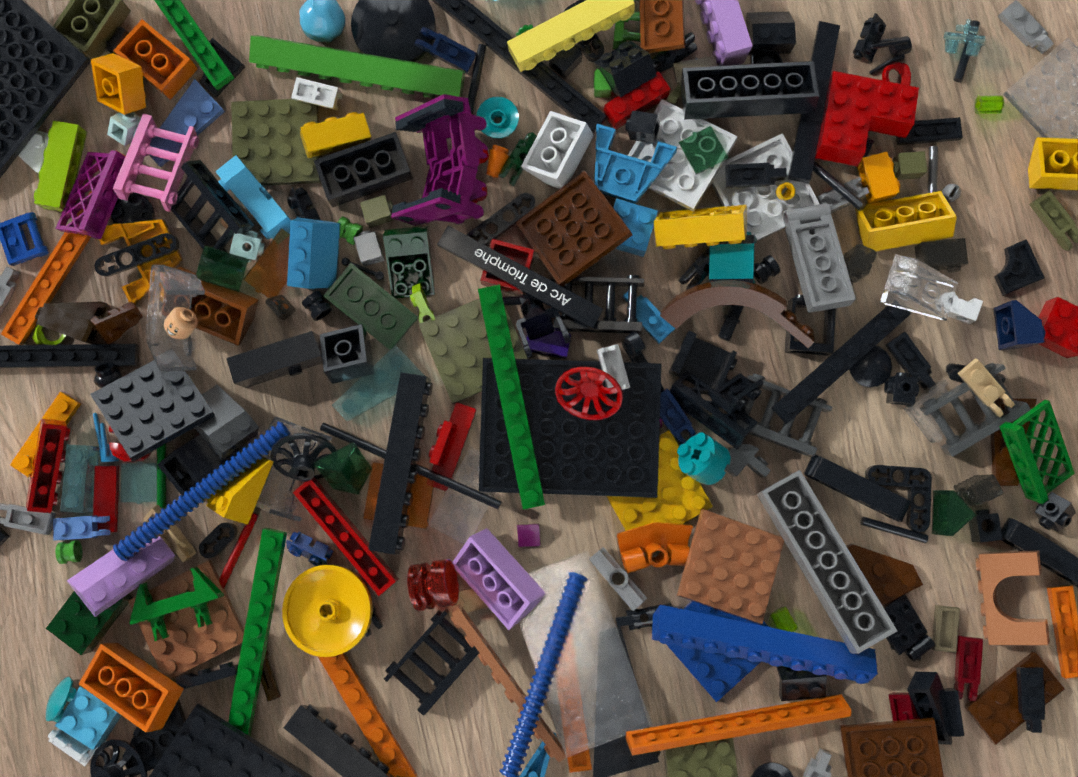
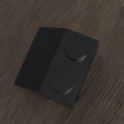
[746,11,796,55]

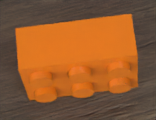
[113,19,198,100]

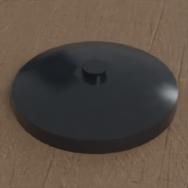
[351,0,436,62]

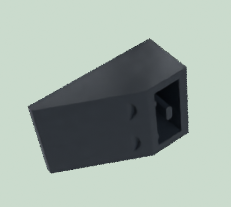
[157,434,240,496]

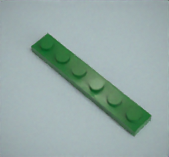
[154,0,235,91]

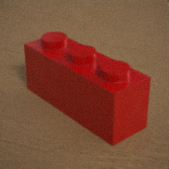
[603,72,671,130]

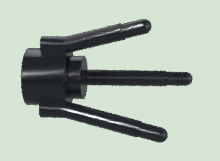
[869,36,912,75]

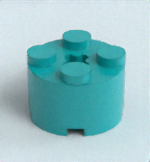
[677,432,731,485]

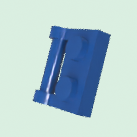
[0,212,49,266]

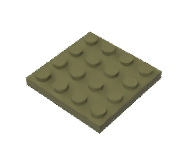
[231,99,321,186]
[418,298,528,404]

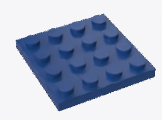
[666,601,769,702]

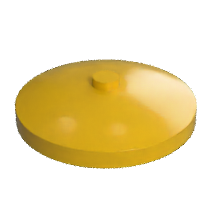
[282,565,373,657]

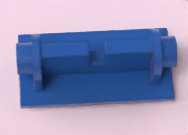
[286,532,334,566]

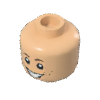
[164,307,198,340]

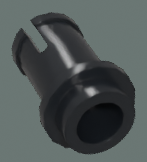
[105,27,129,55]
[905,635,936,662]

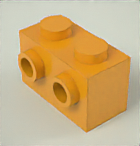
[857,152,900,204]

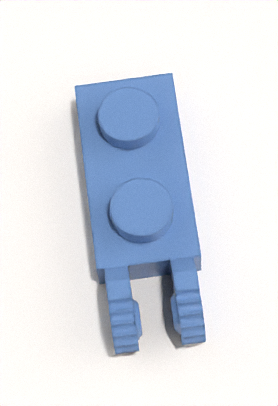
[53,515,110,541]

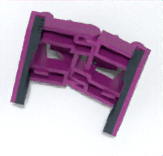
[391,94,489,226]

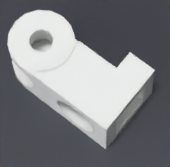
[934,292,983,324]

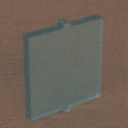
[121,461,157,504]

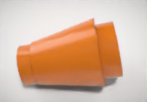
[486,145,509,179]

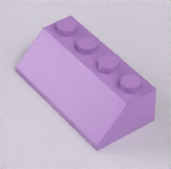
[451,528,546,630]
[67,536,175,617]

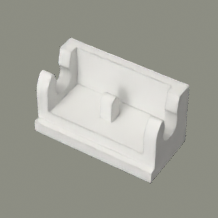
[291,77,343,110]
[597,344,630,390]

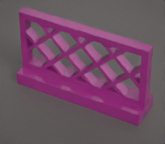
[55,150,125,240]

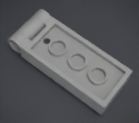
[783,203,856,313]

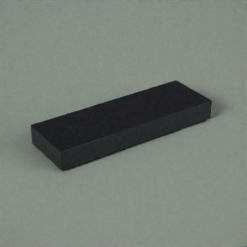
[896,117,963,145]

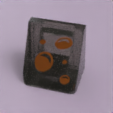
[266,295,295,320]

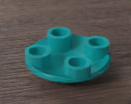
[45,677,76,722]

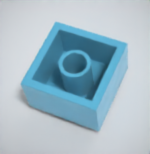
[55,686,122,750]

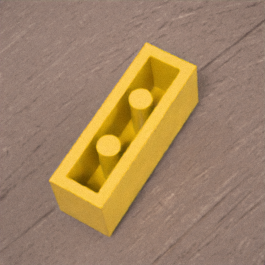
[300,112,371,158]

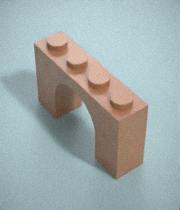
[976,550,1050,645]

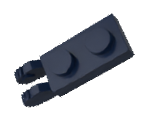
[414,27,477,74]
[660,388,697,445]

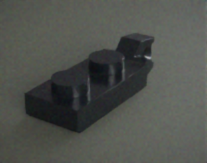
[725,162,787,188]
[885,332,936,390]
[1016,667,1045,733]

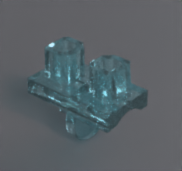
[943,19,986,57]

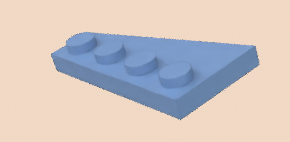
[150,79,225,167]

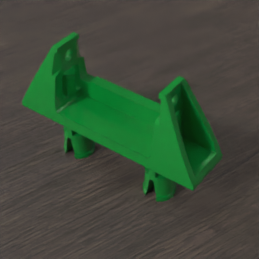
[130,567,225,641]

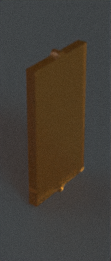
[243,228,290,301]

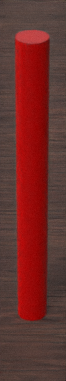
[219,512,259,589]

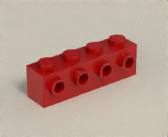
[26,418,70,513]

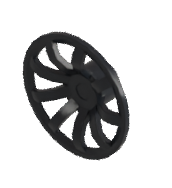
[270,433,339,481]
[90,739,148,777]

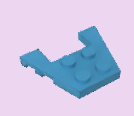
[595,124,677,204]

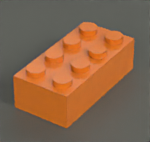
[79,643,184,733]

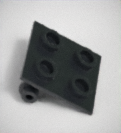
[884,594,928,655]

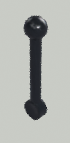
[341,258,384,280]

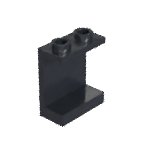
[669,331,738,390]

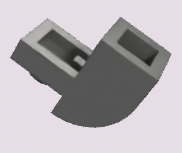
[725,444,771,478]

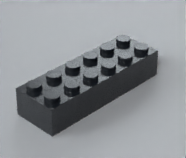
[680,61,819,120]

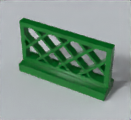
[999,400,1075,504]

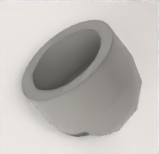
[942,184,961,202]

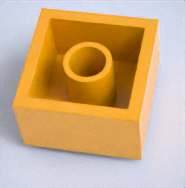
[91,53,146,115]

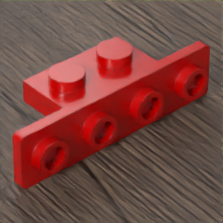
[427,402,477,491]

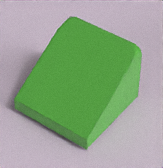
[594,69,612,98]

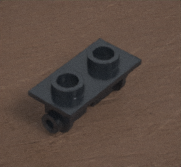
[853,13,886,63]
[287,187,321,220]

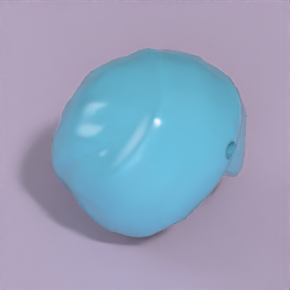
[299,0,345,42]

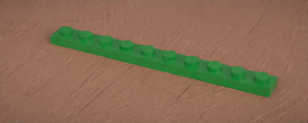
[478,284,545,510]
[228,528,287,737]

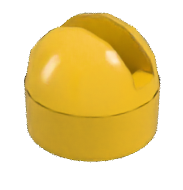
[776,182,795,201]

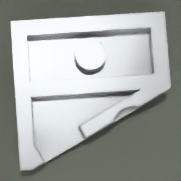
[18,130,49,174]

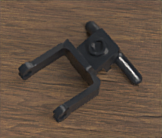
[503,279,571,358]

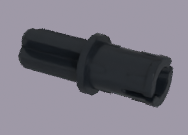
[718,305,744,341]

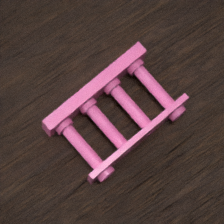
[113,114,199,212]

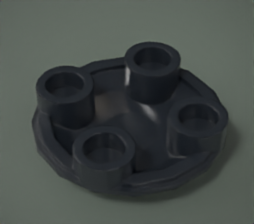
[111,192,155,224]
[849,346,892,388]

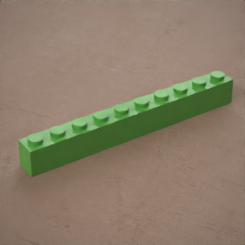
[249,35,465,98]

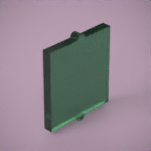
[679,126,728,175]

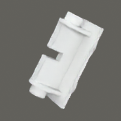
[48,728,97,766]

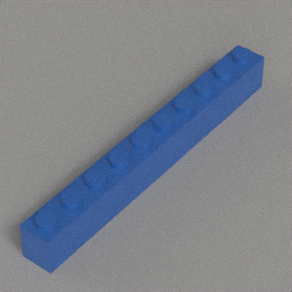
[652,605,878,684]

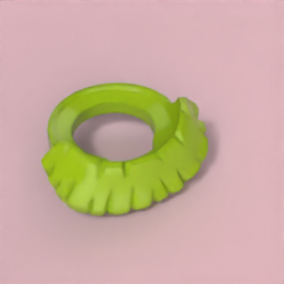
[32,325,66,345]

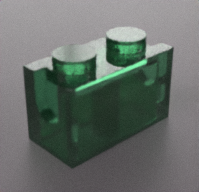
[195,246,249,292]

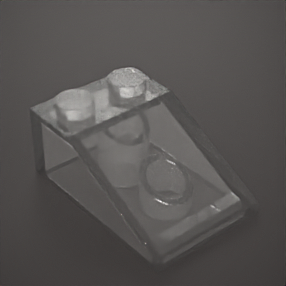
[880,254,958,321]

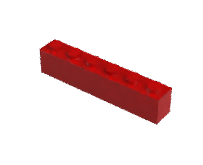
[293,478,399,596]

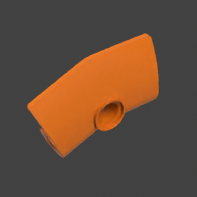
[617,522,693,574]

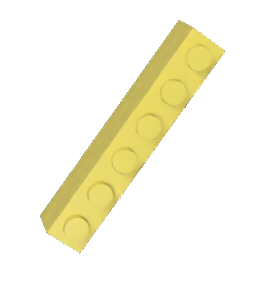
[507,0,635,72]

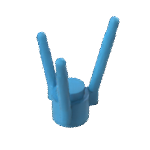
[93,413,120,462]

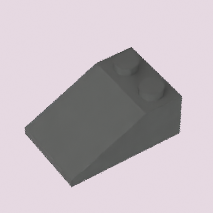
[195,385,259,460]

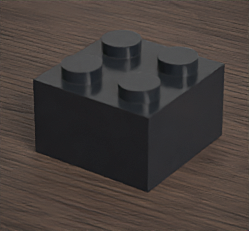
[594,41,657,98]
[320,324,375,384]

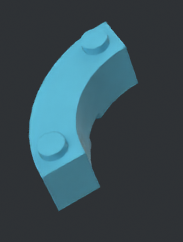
[215,155,291,244]

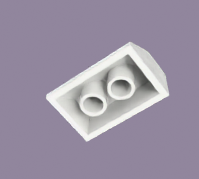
[521,111,594,189]

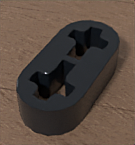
[199,522,238,558]

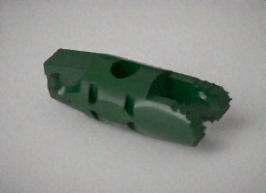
[498,132,537,186]

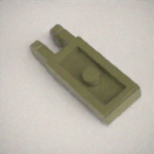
[1029,191,1078,251]

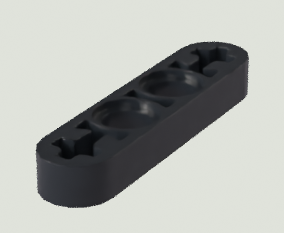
[467,193,535,246]
[94,233,179,277]

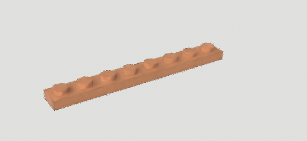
[451,604,566,762]

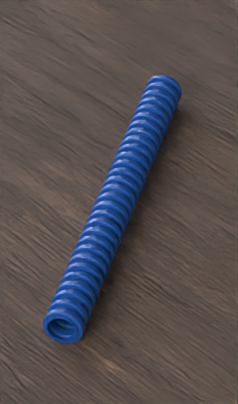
[113,421,291,562]
[499,572,588,777]

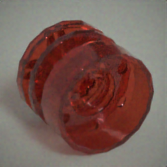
[407,558,459,611]

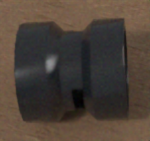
[754,255,781,285]
[302,291,332,321]

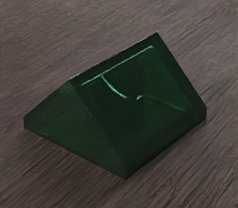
[314,442,372,495]
[932,490,976,536]

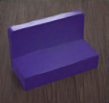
[526,330,571,359]

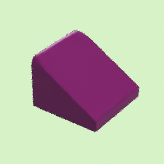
[517,524,540,547]

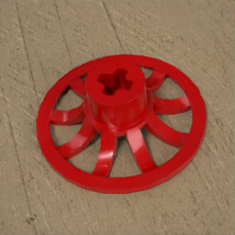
[555,367,623,420]

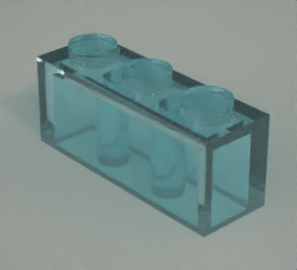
[60,444,100,513]

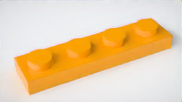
[10,392,81,477]

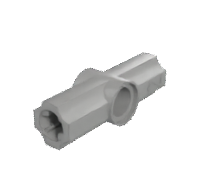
[589,547,647,611]

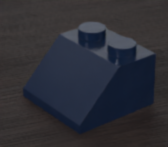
[993,300,1045,350]

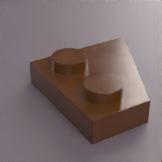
[90,301,143,345]

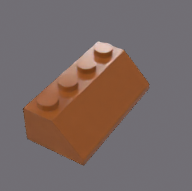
[159,267,259,346]

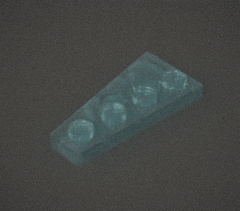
[332,345,425,421]

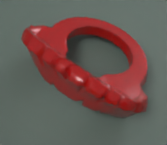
[882,62,911,85]

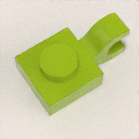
[410,283,435,323]

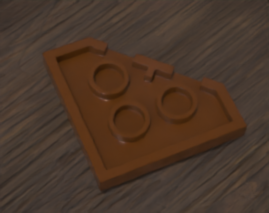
[846,544,923,605]

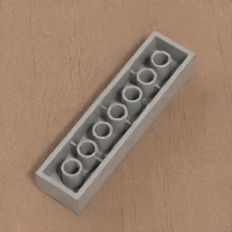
[757,470,897,654]

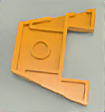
[99,219,183,304]

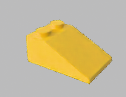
[206,456,274,525]

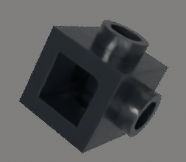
[884,372,919,406]
[1035,492,1076,533]

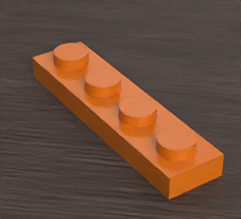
[1047,585,1078,678]

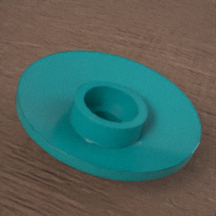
[476,97,519,139]

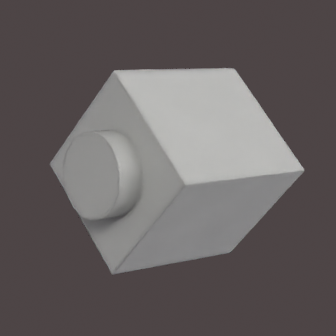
[354,231,385,267]

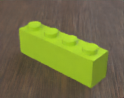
[34,120,87,212]

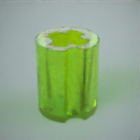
[975,95,1004,114]
[770,606,798,632]

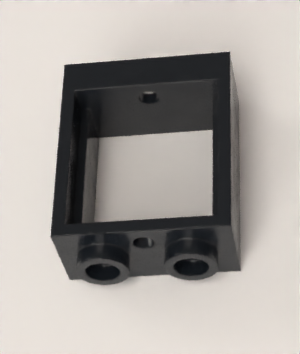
[785,295,836,356]

